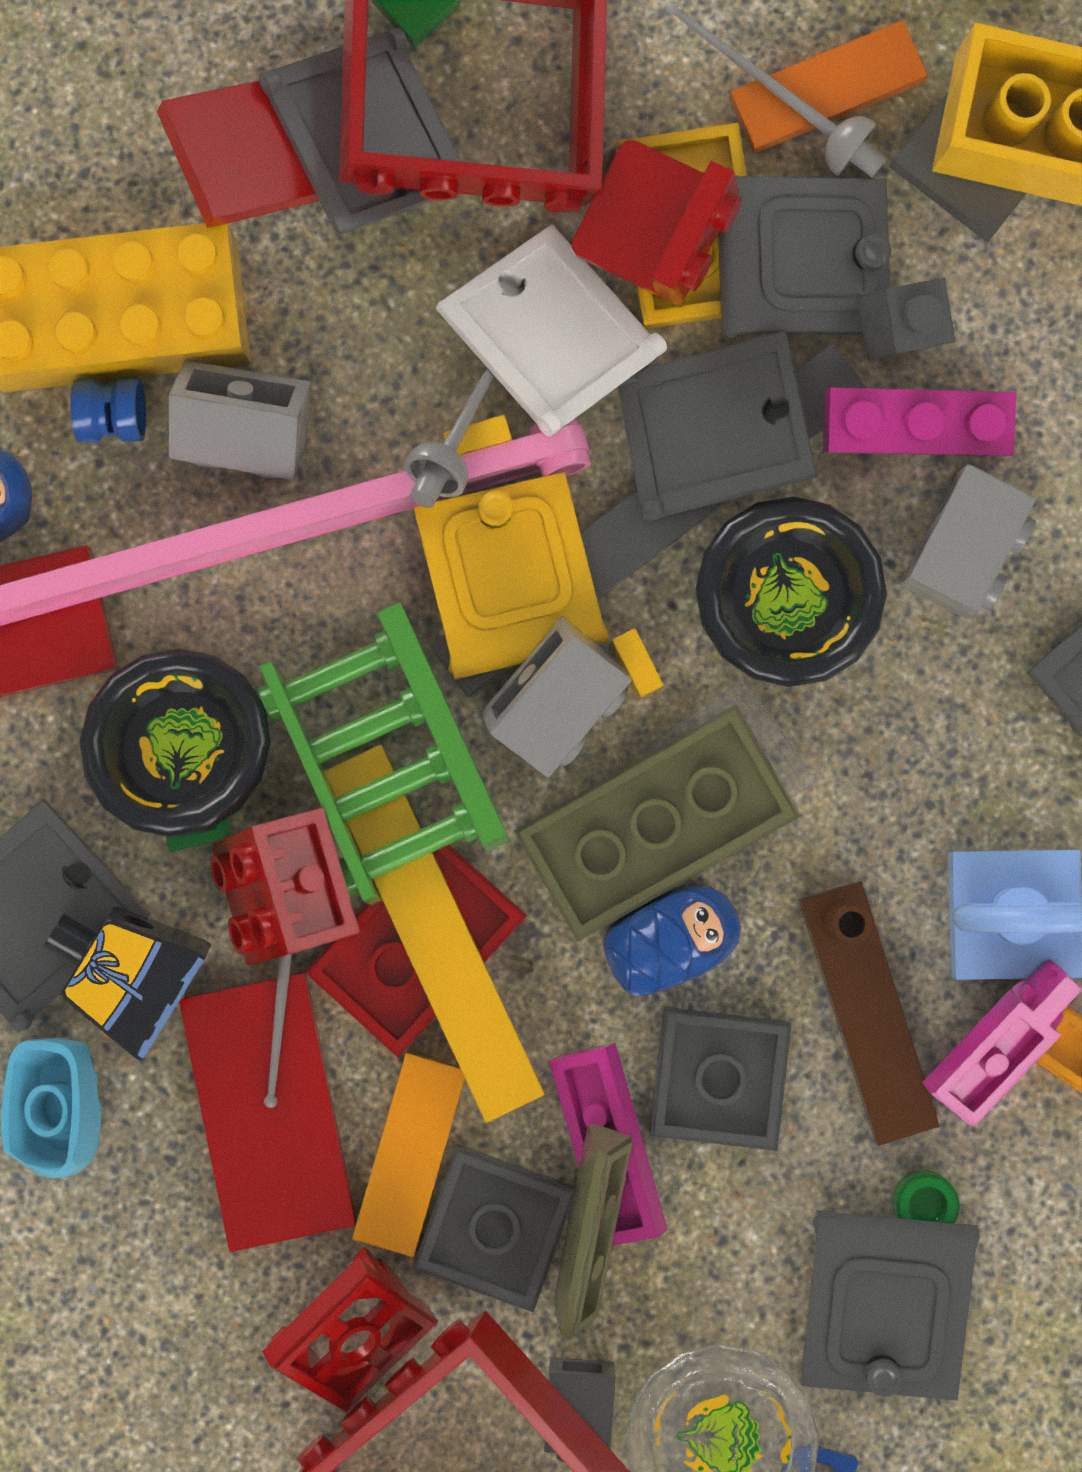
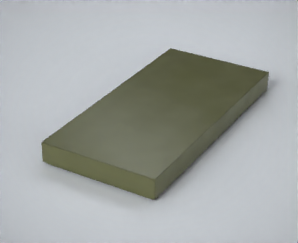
[514,704,801,942]

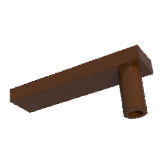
[798,881,940,1146]

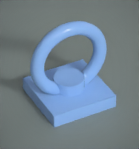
[948,850,1082,980]

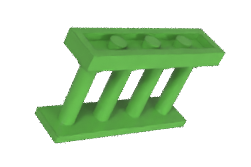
[257,602,510,905]

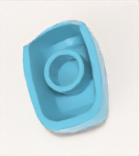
[1,1038,101,1178]

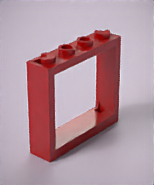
[339,0,607,213]
[296,1310,630,1472]

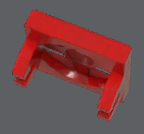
[262,1247,438,1412]

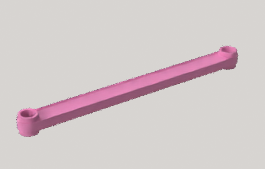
[0,417,591,626]

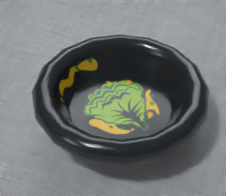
[695,496,887,687]
[79,648,271,837]

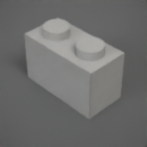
[168,360,311,480]
[899,464,1037,619]
[481,616,632,778]

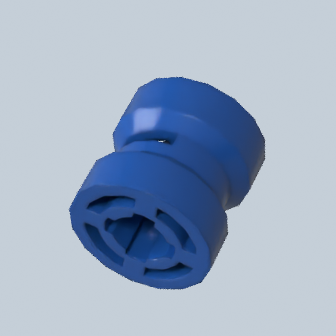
[71,378,147,443]

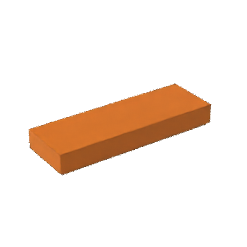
[729,20,928,155]

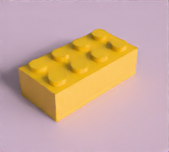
[932,22,1082,206]
[0,223,251,393]

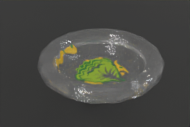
[624,1344,820,1472]

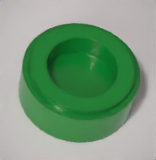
[892,1170,960,1224]

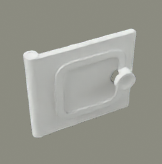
[436,224,667,437]

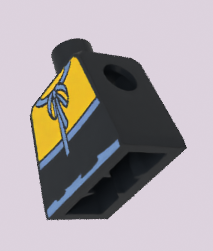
[43,907,211,1062]

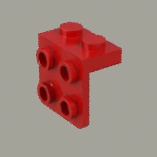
[572,140,742,307]

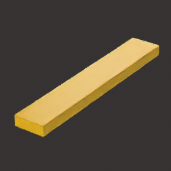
[324,744,546,1123]

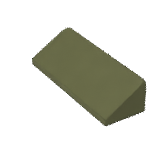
[554,1124,633,1338]

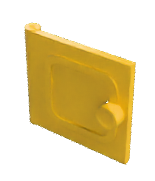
[413,472,609,680]

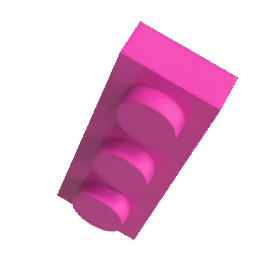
[822,387,1017,456]
[549,1043,668,1246]

